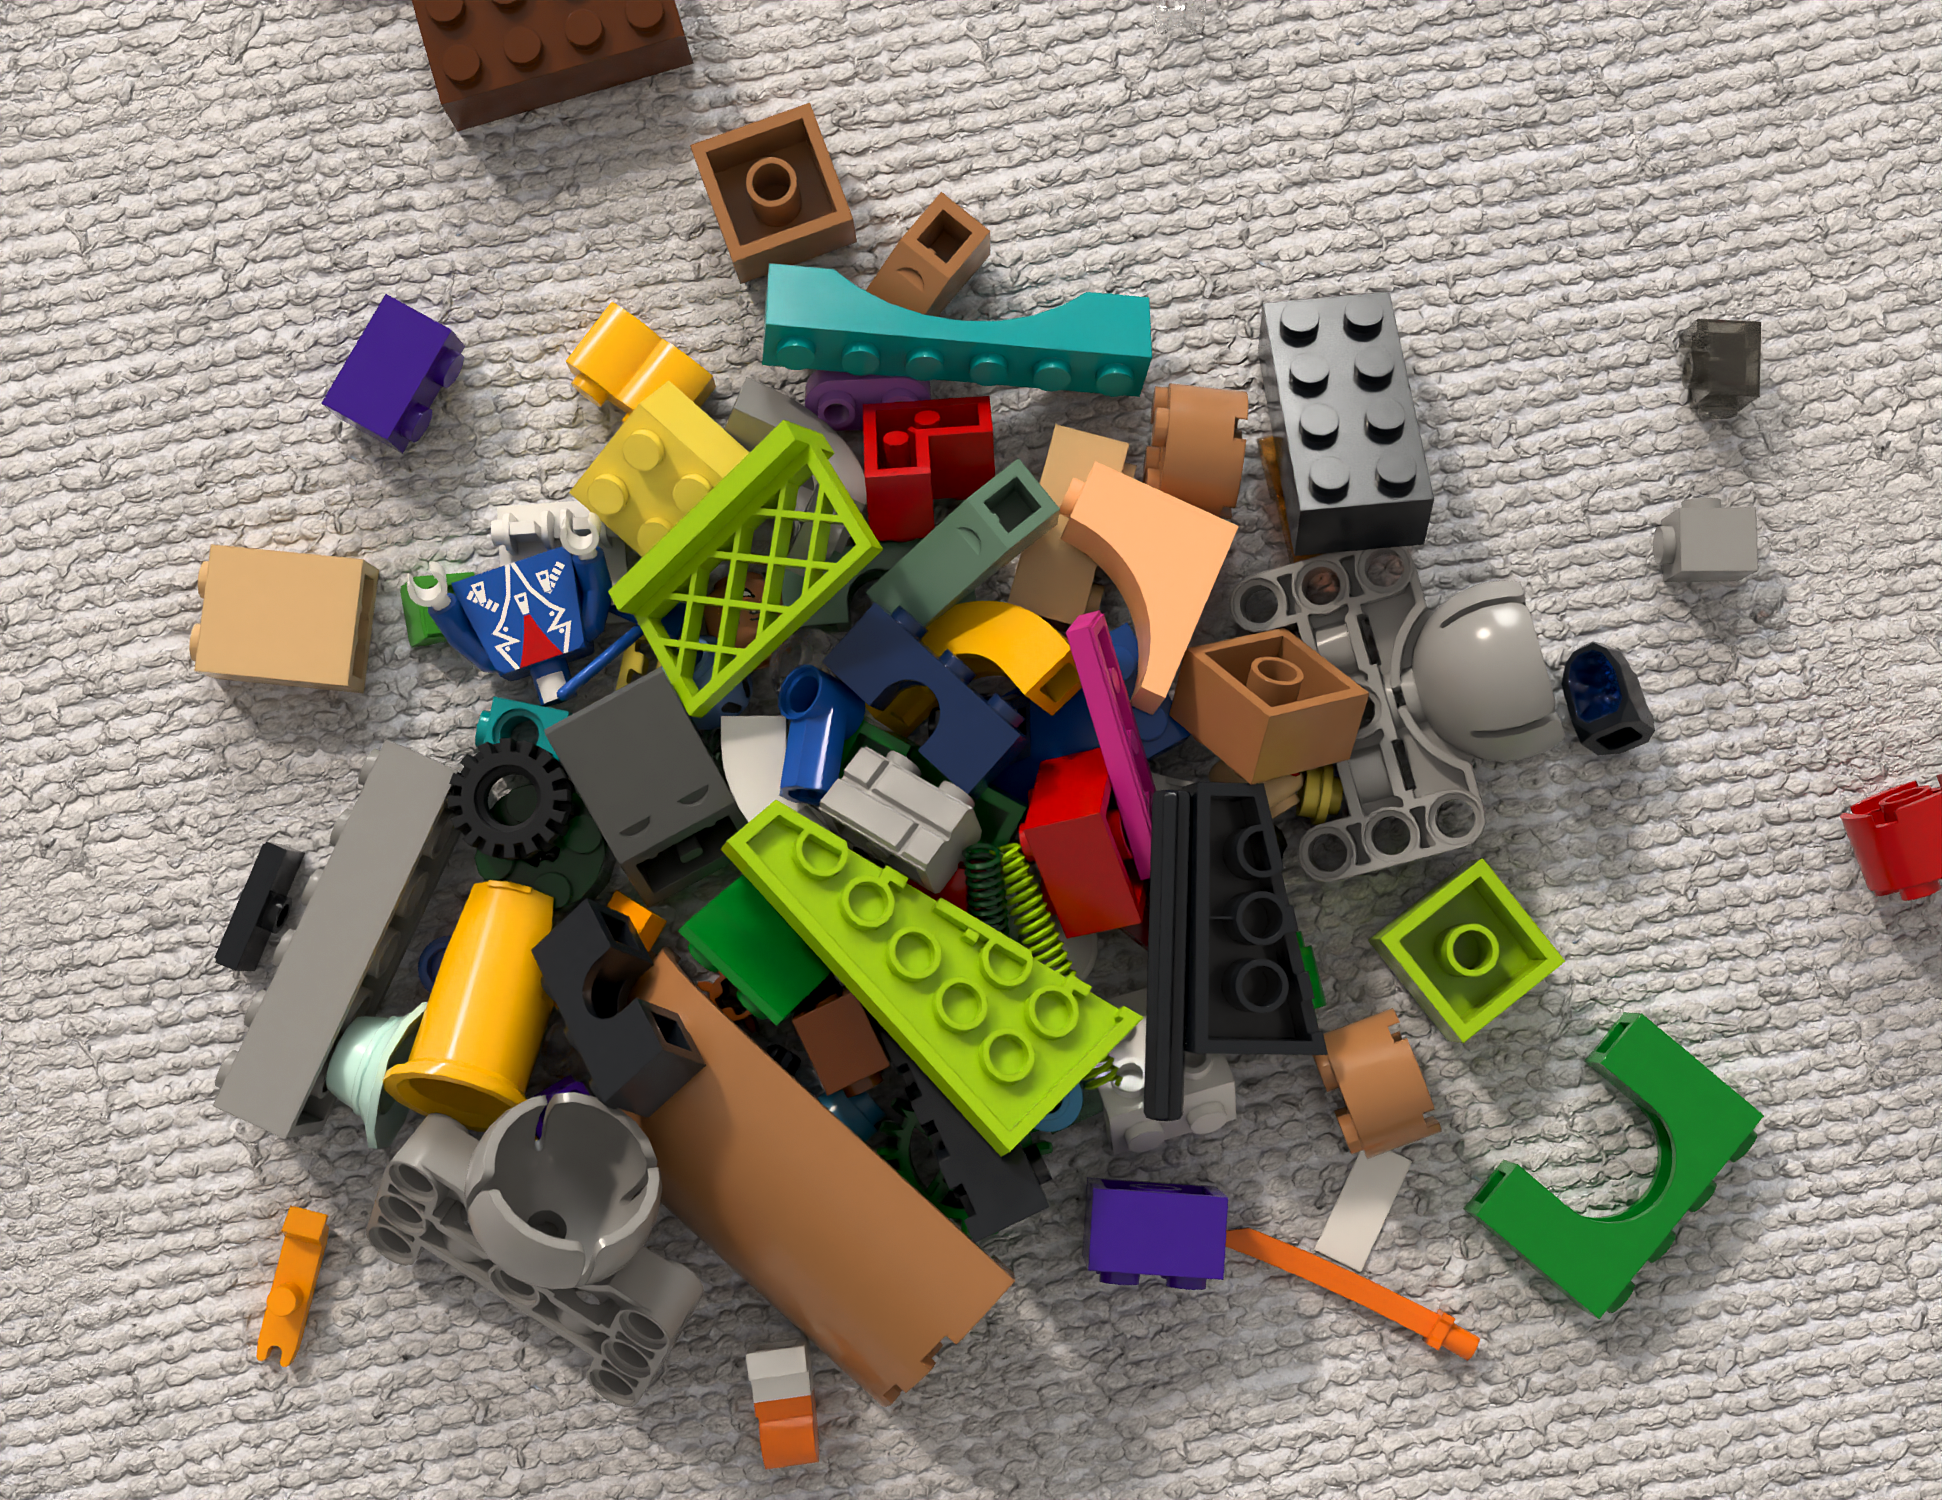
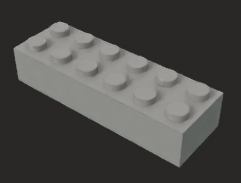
[213,739,461,1139]

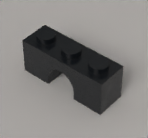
[531,898,706,1118]

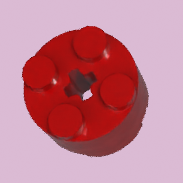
[1840,774,1942,901]

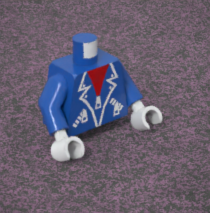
[407,512,613,707]

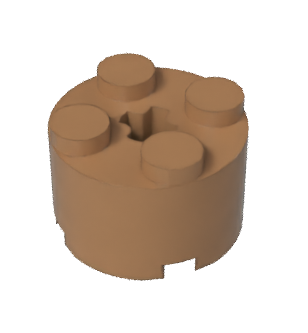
[1142,383,1248,520]
[1312,1008,1442,1159]

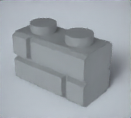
[819,747,982,894]

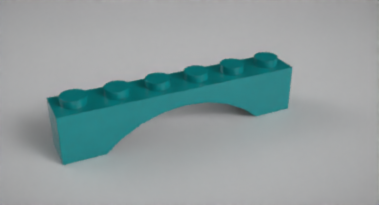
[762,263,1152,397]

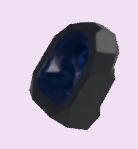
[1561,641,1655,756]

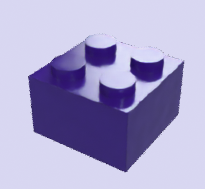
[1082,1177,1228,1290]

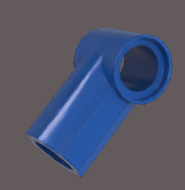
[778,664,865,806]

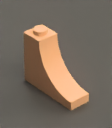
[1059,461,1239,715]

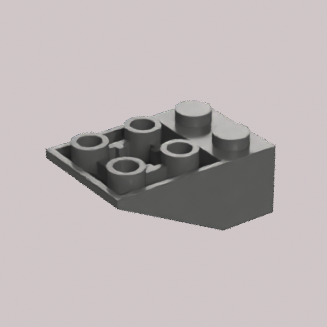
[544,667,748,908]

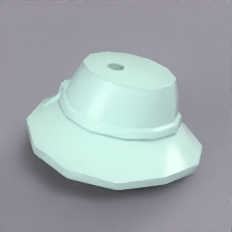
[325,1002,428,1149]

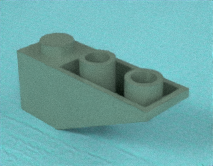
[866,458,1060,628]

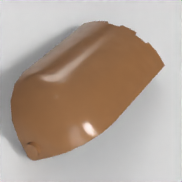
[594,947,1015,1407]

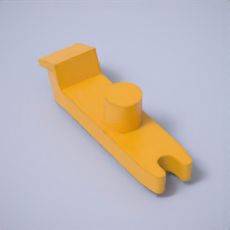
[256,1205,329,1367]

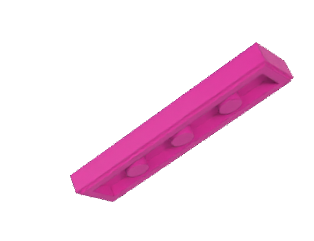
[1066,610,1156,880]

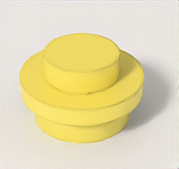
[1296,764,1343,825]

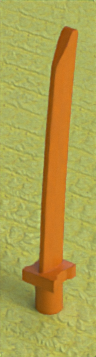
[1226,1228,1480,1361]

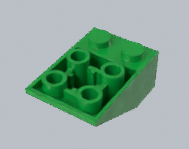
[678,874,835,1026]

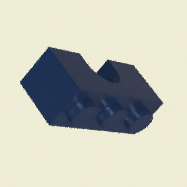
[822,602,1030,799]

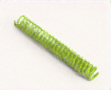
[989,843,1123,1090]

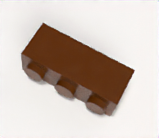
[792,982,890,1098]

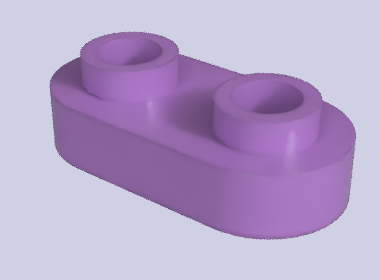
[805,370,931,431]

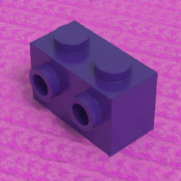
[321,294,465,454]

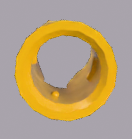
[383,880,554,1132]

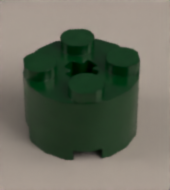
[474,784,616,915]

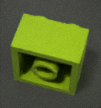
[1368,858,1566,1043]

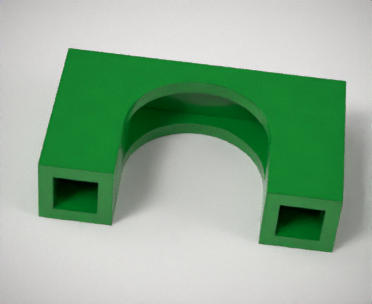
[1463,1012,1764,1319]

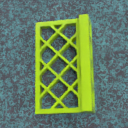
[608,420,883,718]

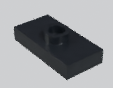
[214,842,305,971]

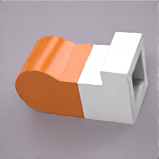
[745,1336,819,1469]

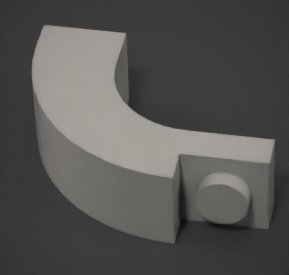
[724,377,867,577]

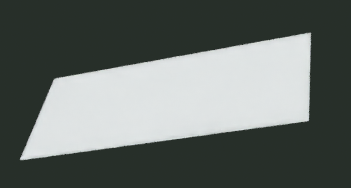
[1314,1151,1412,1272]

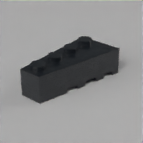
[1182,782,1328,1055]
[869,1013,1053,1243]

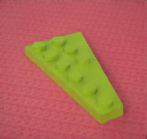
[721,800,1144,1157]

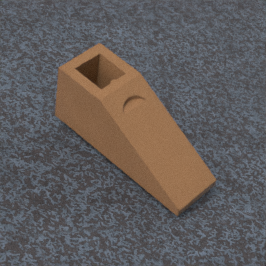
[866,192,990,317]

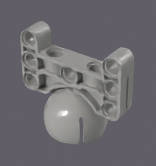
[1229,546,1565,882]
[366,1092,704,1407]

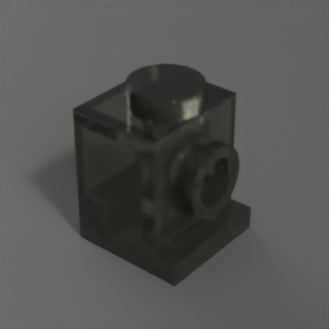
[1679,319,1761,419]

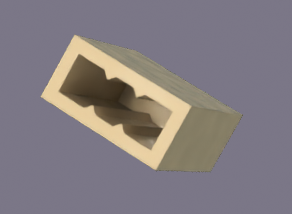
[189,544,379,693]

